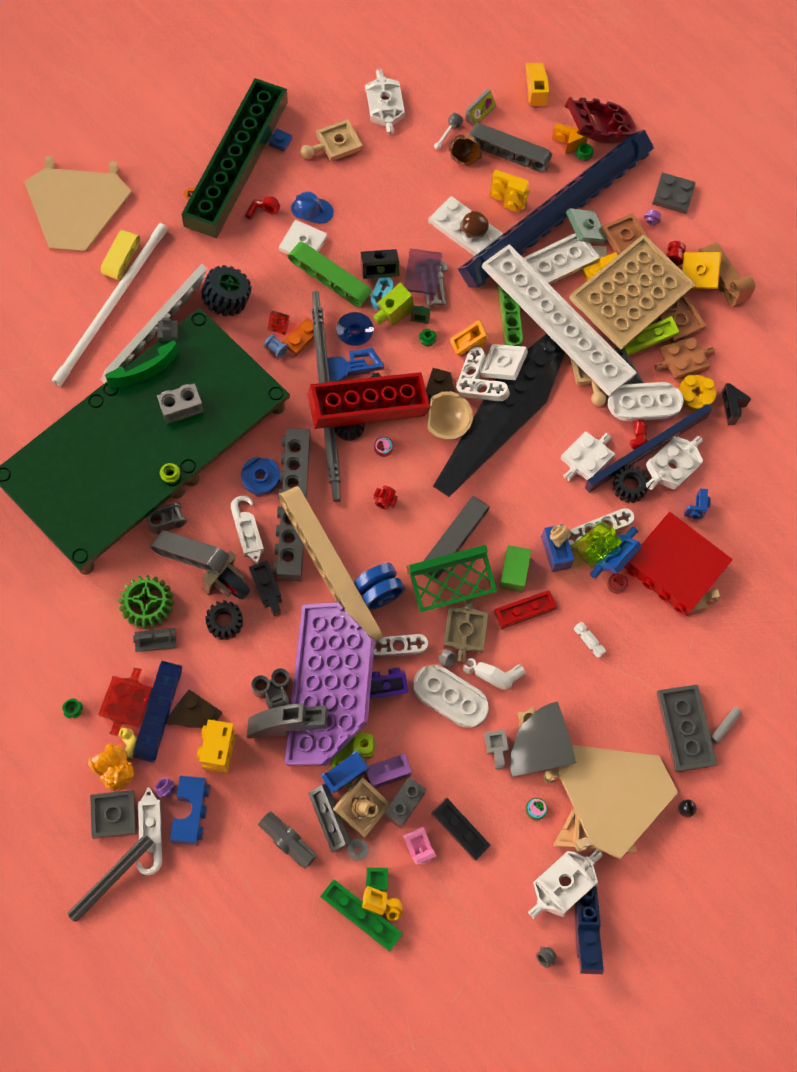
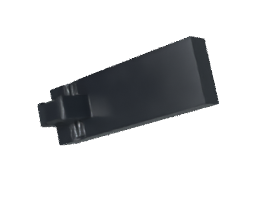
[431,798,491,860]

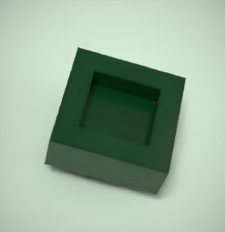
[411,305,431,324]

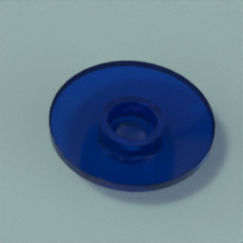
[336,312,373,346]

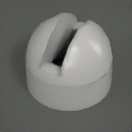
[438,649,456,667]

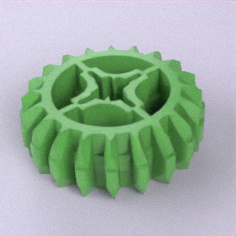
[118,575,174,629]

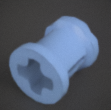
[263,334,289,358]

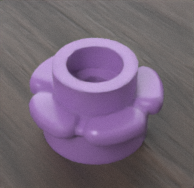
[644,210,661,225]
[155,777,175,797]

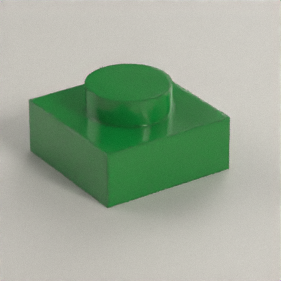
[366,867,388,891]

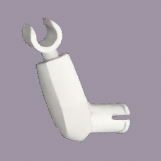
[463,658,526,690]

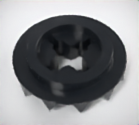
[335,423,365,441]

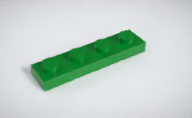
[320,879,403,952]

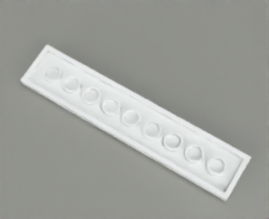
[482,244,637,396]

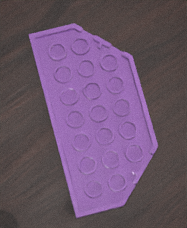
[285,602,375,766]

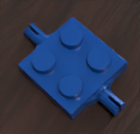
[587,526,642,579]

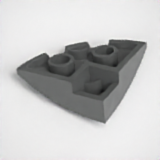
[510,701,576,777]

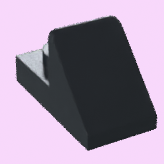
[721,383,751,425]

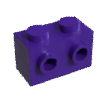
[370,668,409,699]

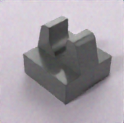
[157,318,178,341]

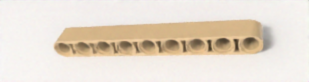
[279,486,382,642]

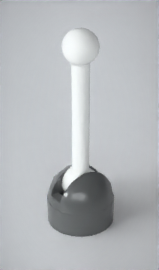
[434,113,463,150]

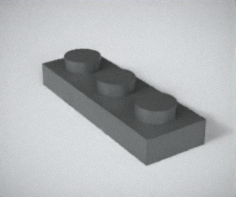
[308,784,351,853]

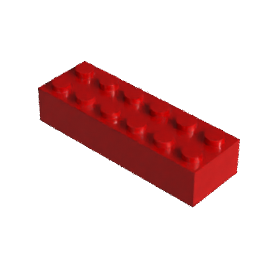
[307,372,430,429]

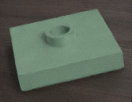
[566,208,608,244]

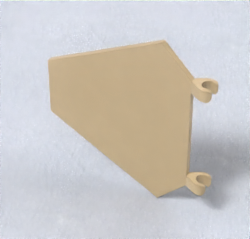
[24,156,132,252]
[544,745,678,859]

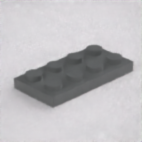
[656,684,717,772]

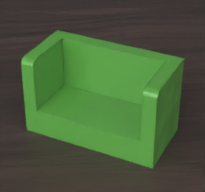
[499,545,531,593]

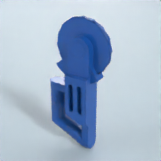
[328,348,384,382]

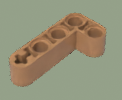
[698,242,755,307]

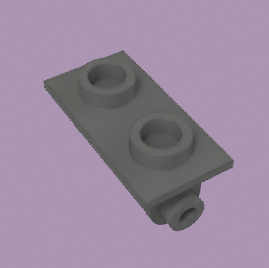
[133,628,177,652]

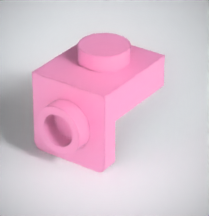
[403,827,436,864]

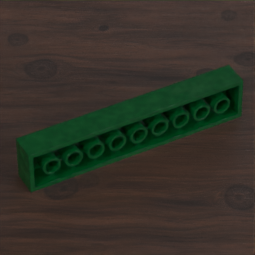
[181,78,288,239]

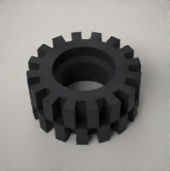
[612,465,650,503]
[205,600,243,640]

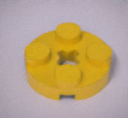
[678,375,716,411]

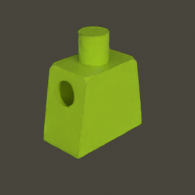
[373,282,414,325]

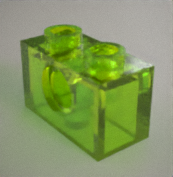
[572,521,622,567]

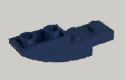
[575,886,604,975]

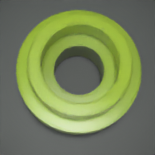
[160,463,180,483]

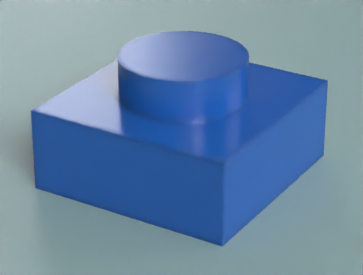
[269,128,292,152]

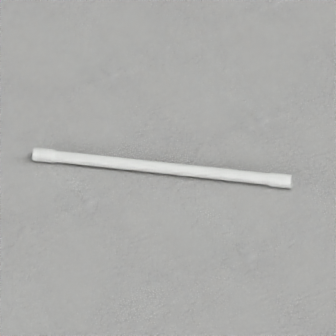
[51,223,168,387]

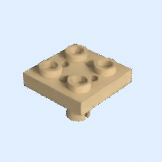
[333,776,390,838]

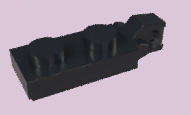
[249,560,282,616]

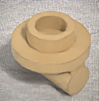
[550,525,572,547]

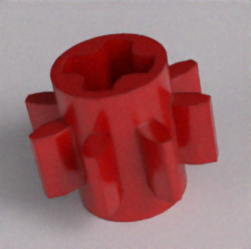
[373,485,398,510]

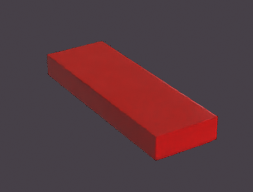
[494,590,557,629]

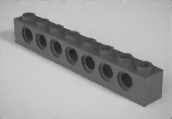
[273,428,310,582]

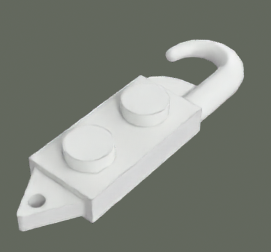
[231,496,264,565]
[136,787,162,876]

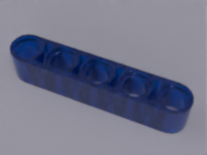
[133,661,182,763]

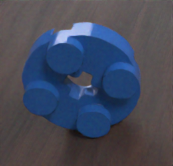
[241,457,280,497]

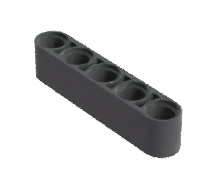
[469,123,552,172]
[424,496,490,579]
[150,530,230,574]

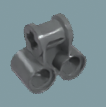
[251,668,290,709]

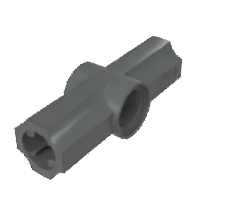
[258,811,317,869]

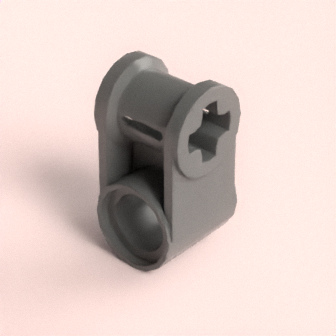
[147,503,187,534]

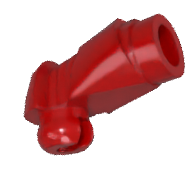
[630,419,648,450]

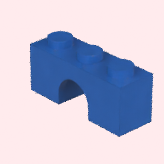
[170,776,210,846]

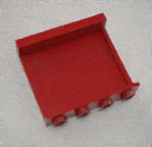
[624,511,733,616]

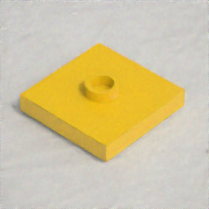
[682,252,722,289]

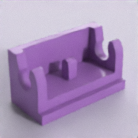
[365,754,412,788]

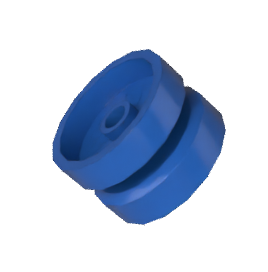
[353,563,405,610]

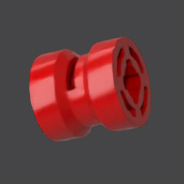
[666,241,686,266]

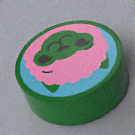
[526,798,547,820]

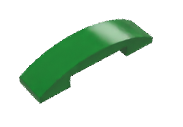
[105,340,178,387]

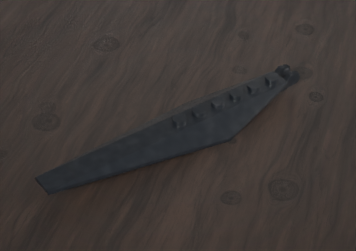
[433,333,565,497]

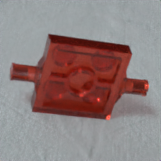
[98,667,153,736]

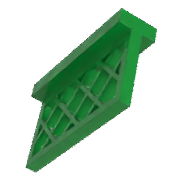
[406,545,497,613]

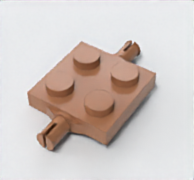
[654,337,715,380]

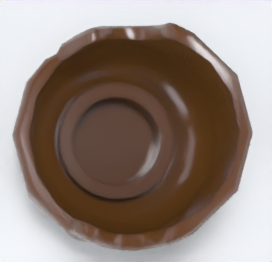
[460,211,489,239]

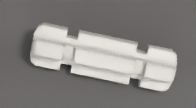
[573,622,606,658]

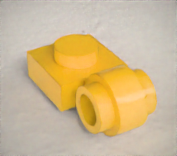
[362,886,403,921]

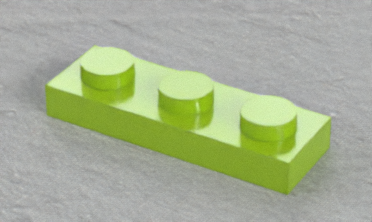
[624,316,680,356]

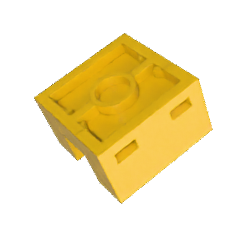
[197,720,236,774]

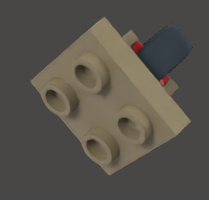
[202,551,250,600]

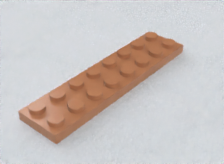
[602,213,706,343]

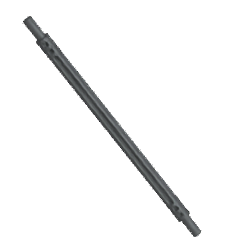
[312,291,341,502]

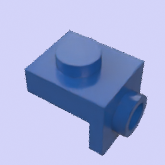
[684,489,711,519]

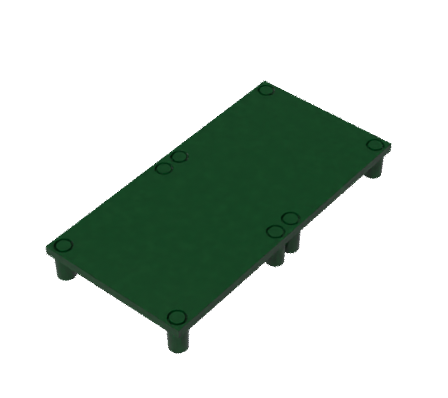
[0,308,290,575]

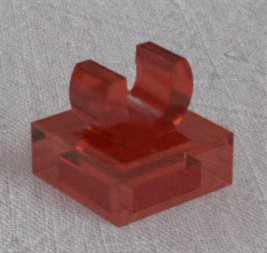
[268,310,290,335]

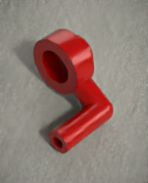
[245,197,281,219]

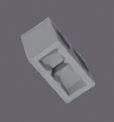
[157,383,204,424]

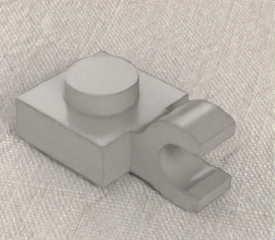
[484,730,509,769]

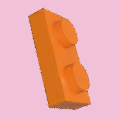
[282,317,315,356]

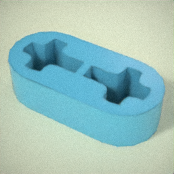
[370,277,393,310]

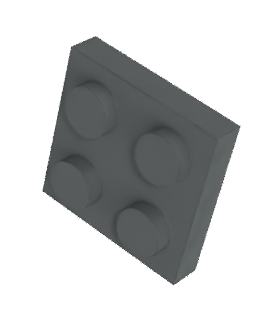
[652,172,696,214]
[90,790,136,839]

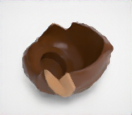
[449,135,482,166]

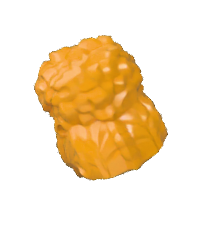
[88,743,135,790]

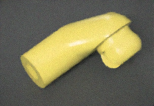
[119,727,138,759]

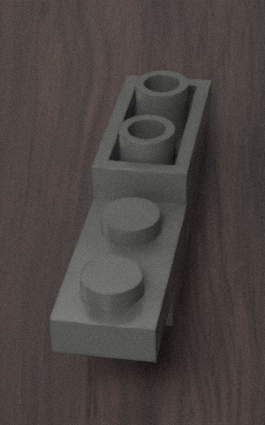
[247,703,328,739]

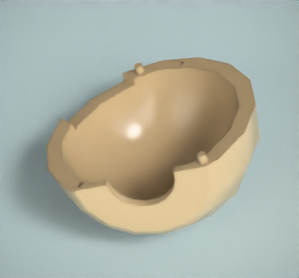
[427,391,473,440]

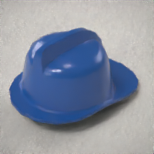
[291,192,334,224]

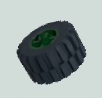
[201,265,252,316]

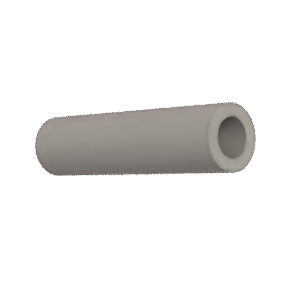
[711,707,742,744]

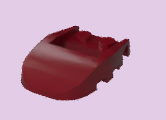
[565,97,636,143]

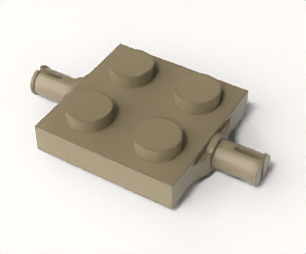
[443,598,488,664]

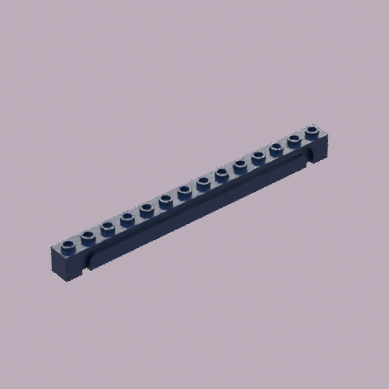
[458,130,654,288]

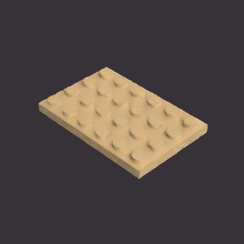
[569,234,695,350]

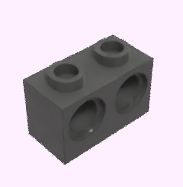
[384,777,426,828]

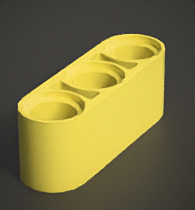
[101,229,140,280]

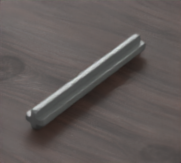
[68,835,153,921]

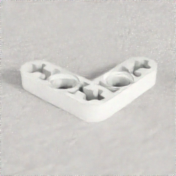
[456,347,510,401]

